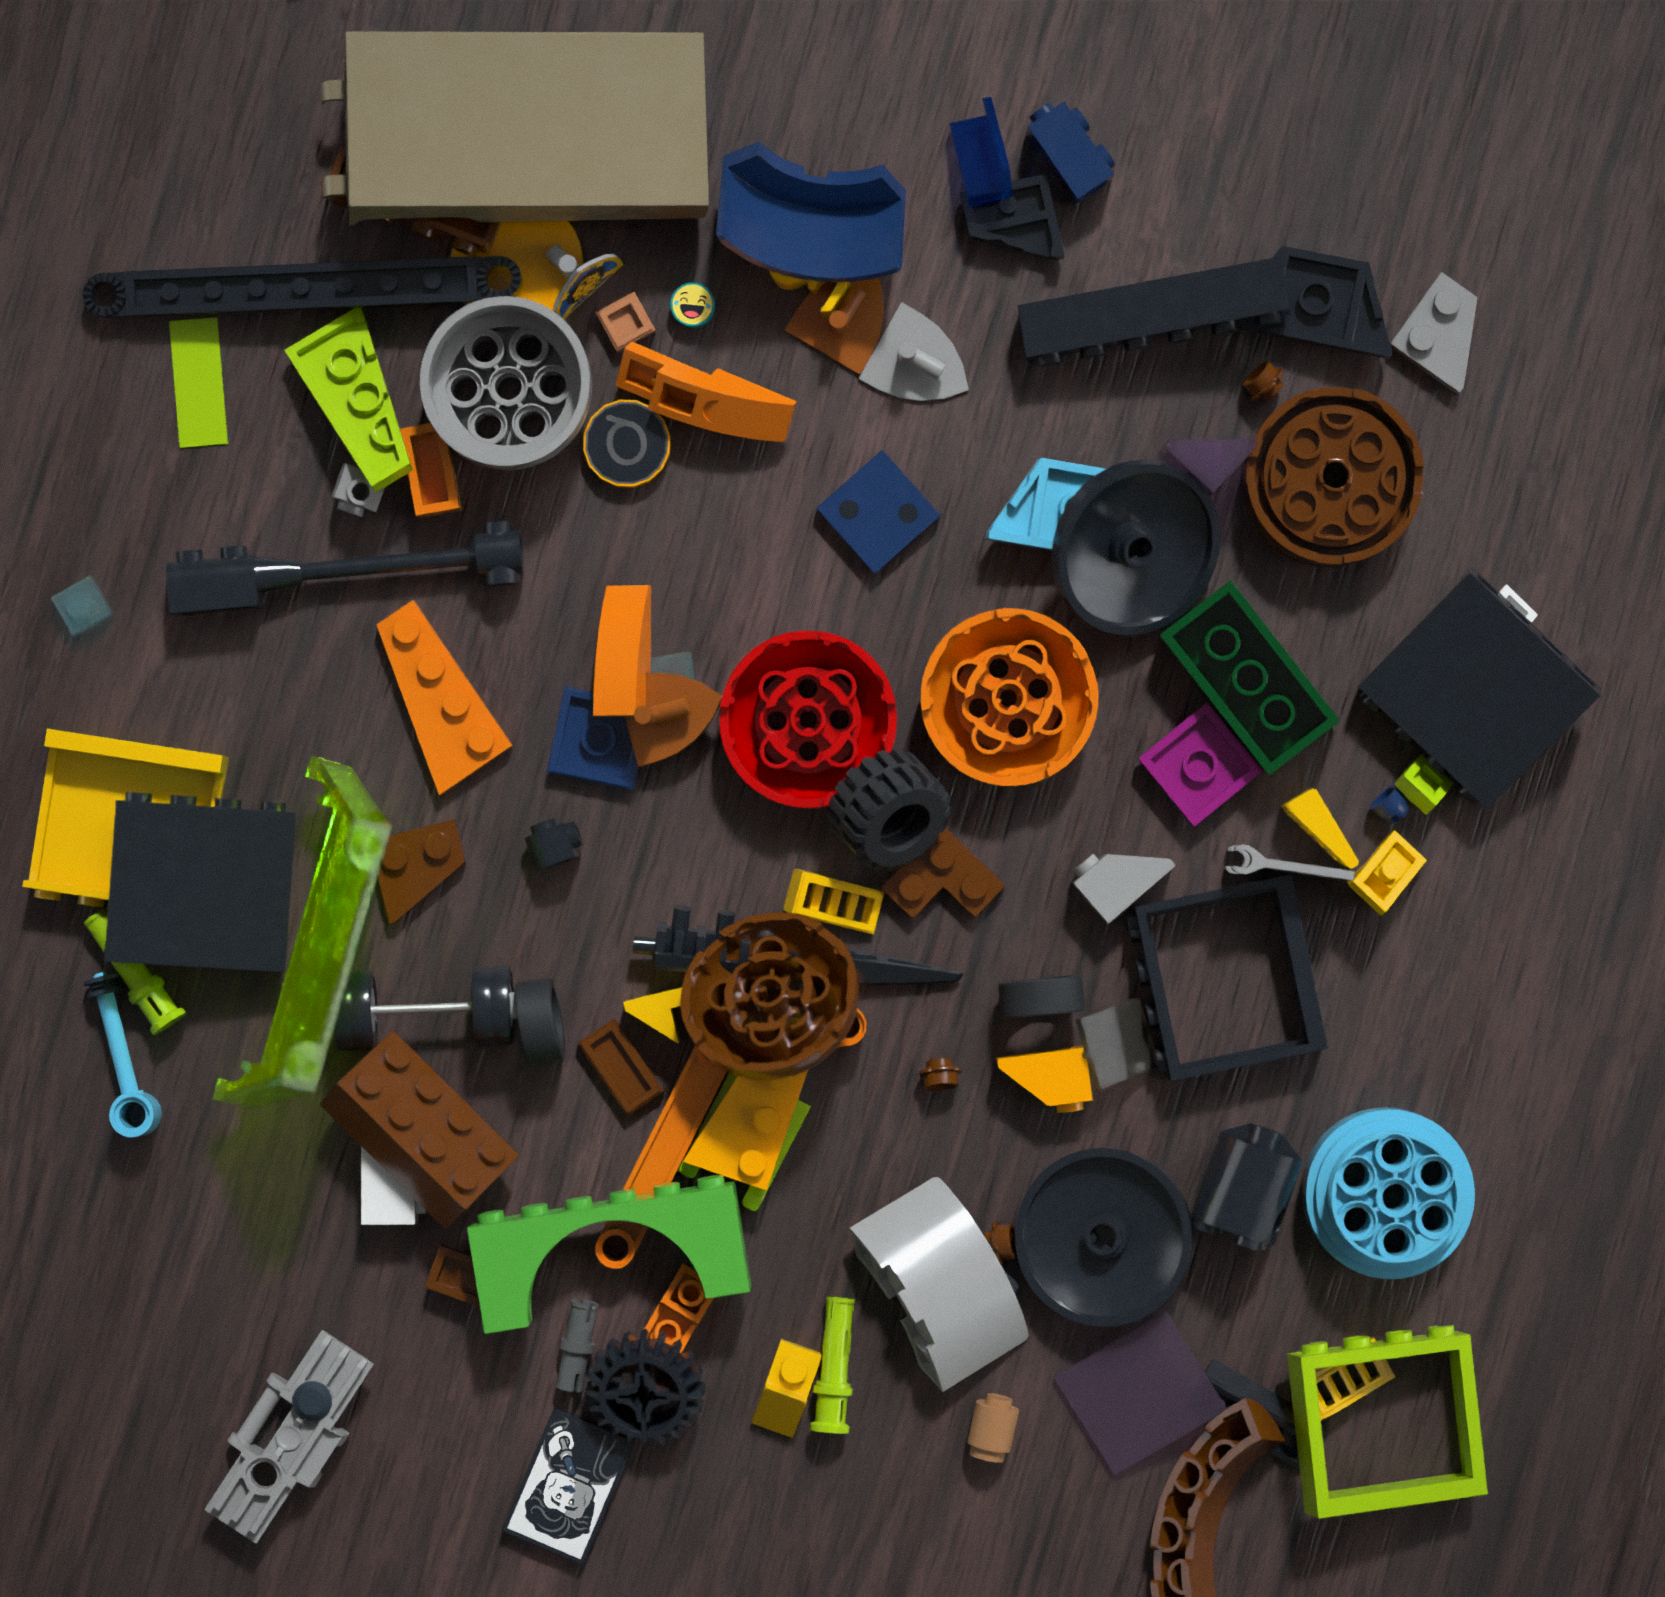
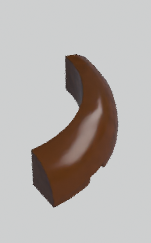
[1150,1398,1285,1597]

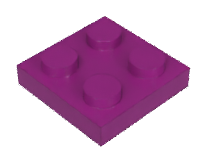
[1137,703,1263,827]

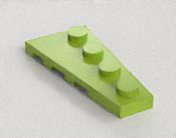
[284,308,413,493]

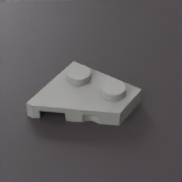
[1390,272,1478,394]

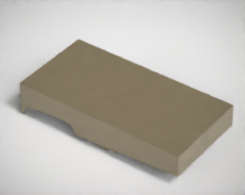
[320,32,709,226]

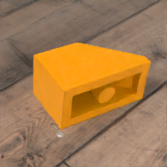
[996,1046,1093,1113]

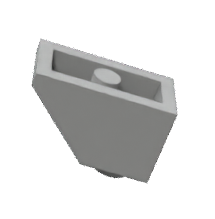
[1072,853,1176,924]

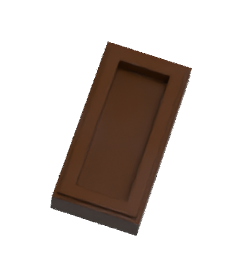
[578,1018,664,1116]

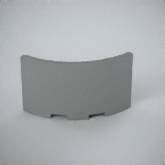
[850,1177,1029,1392]

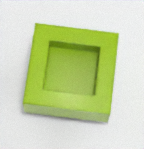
[1394,753,1454,815]

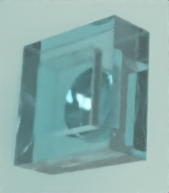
[51,576,114,637]

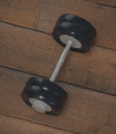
[327,966,517,1051]

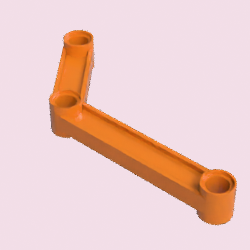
[595,1008,866,1269]

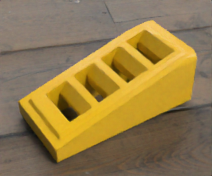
[1281,788,1359,869]
[784,868,885,934]
[1315,1337,1395,1421]

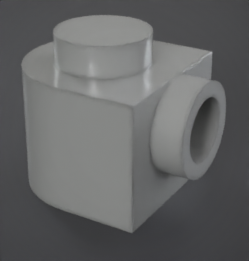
[331,463,385,517]

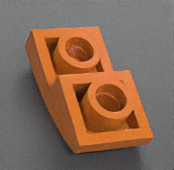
[638,1264,713,1353]

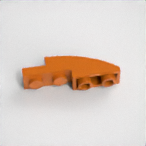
[615,342,797,442]

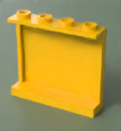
[22,729,229,908]

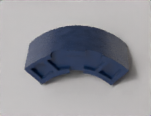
[716,141,906,282]

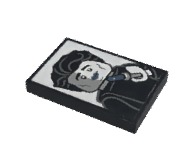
[502,1406,636,1565]

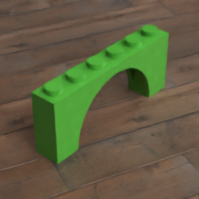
[467,1175,751,1334]

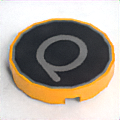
[583,400,671,488]

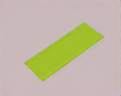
[169,317,228,448]

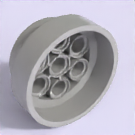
[420,296,592,470]

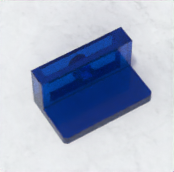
[949,96,1012,206]

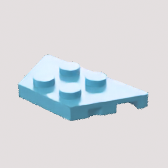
[985,458,1105,551]

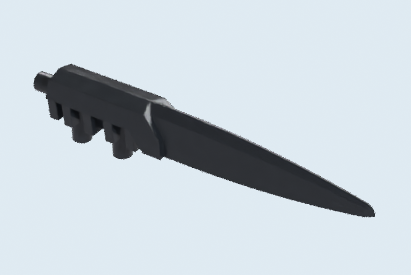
[632,905,964,985]

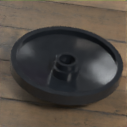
[1051,459,1221,635]
[1015,1147,1194,1327]

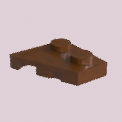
[369,819,466,923]

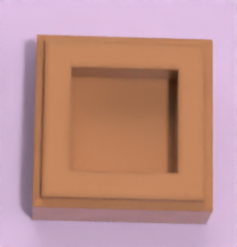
[596,292,656,353]

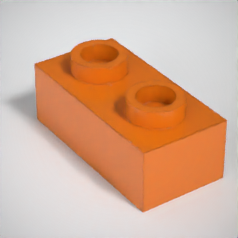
[400,423,462,518]

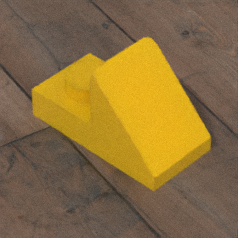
[1347,830,1427,916]
[623,987,682,1043]
[751,1339,822,1438]

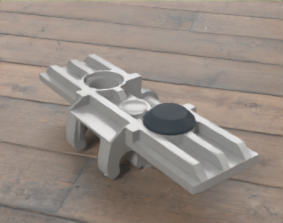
[204,1330,374,1544]

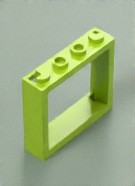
[1287,1325,1488,1519]

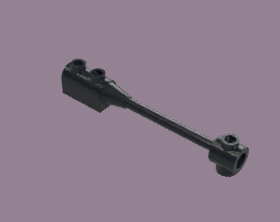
[166,521,524,616]

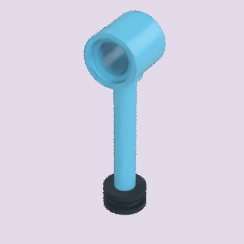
[83,972,162,1137]

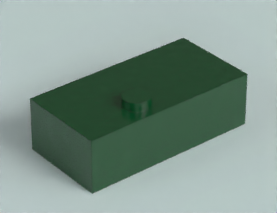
[1160,580,1340,775]

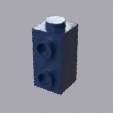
[1026,101,1115,206]

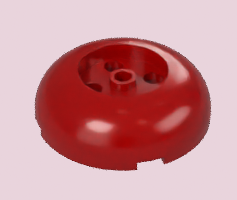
[719,630,897,808]

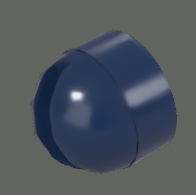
[1370,785,1409,824]

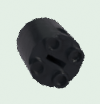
[1191,1123,1303,1251]

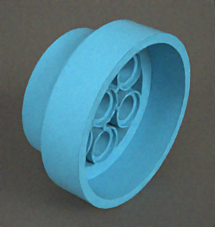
[1301,1107,1475,1279]

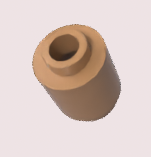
[967,1393,1019,1463]

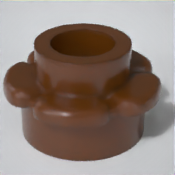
[1243,361,1284,401]
[919,1058,962,1091]
[984,1221,1017,1264]

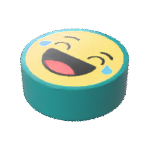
[670,282,715,328]

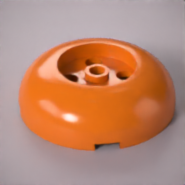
[920,608,1099,786]

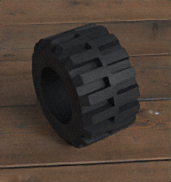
[828,749,951,871]

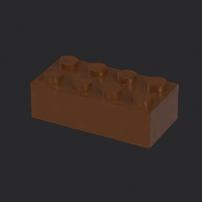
[319,1031,519,1230]

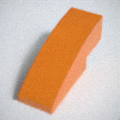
[593,585,651,717]

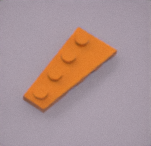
[376,600,513,796]

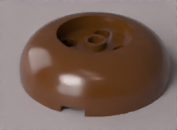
[681,912,859,1080]

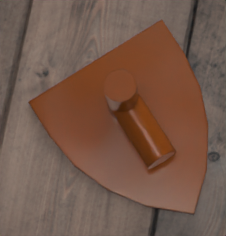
[785,278,884,375]
[625,672,722,767]

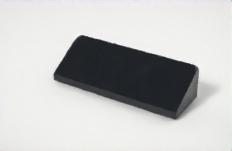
[1186,1359,1327,1470]

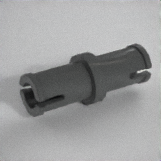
[555,1299,599,1392]

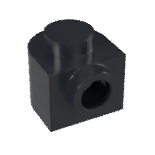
[524,818,583,872]

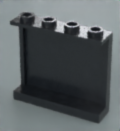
[1358,567,1601,809]
[104,792,296,972]

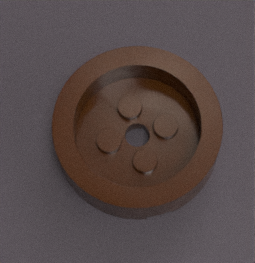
[1242,387,1424,568]

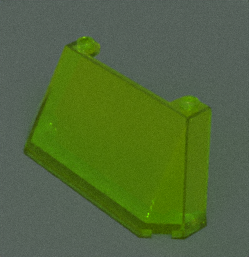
[212,755,391,1108]

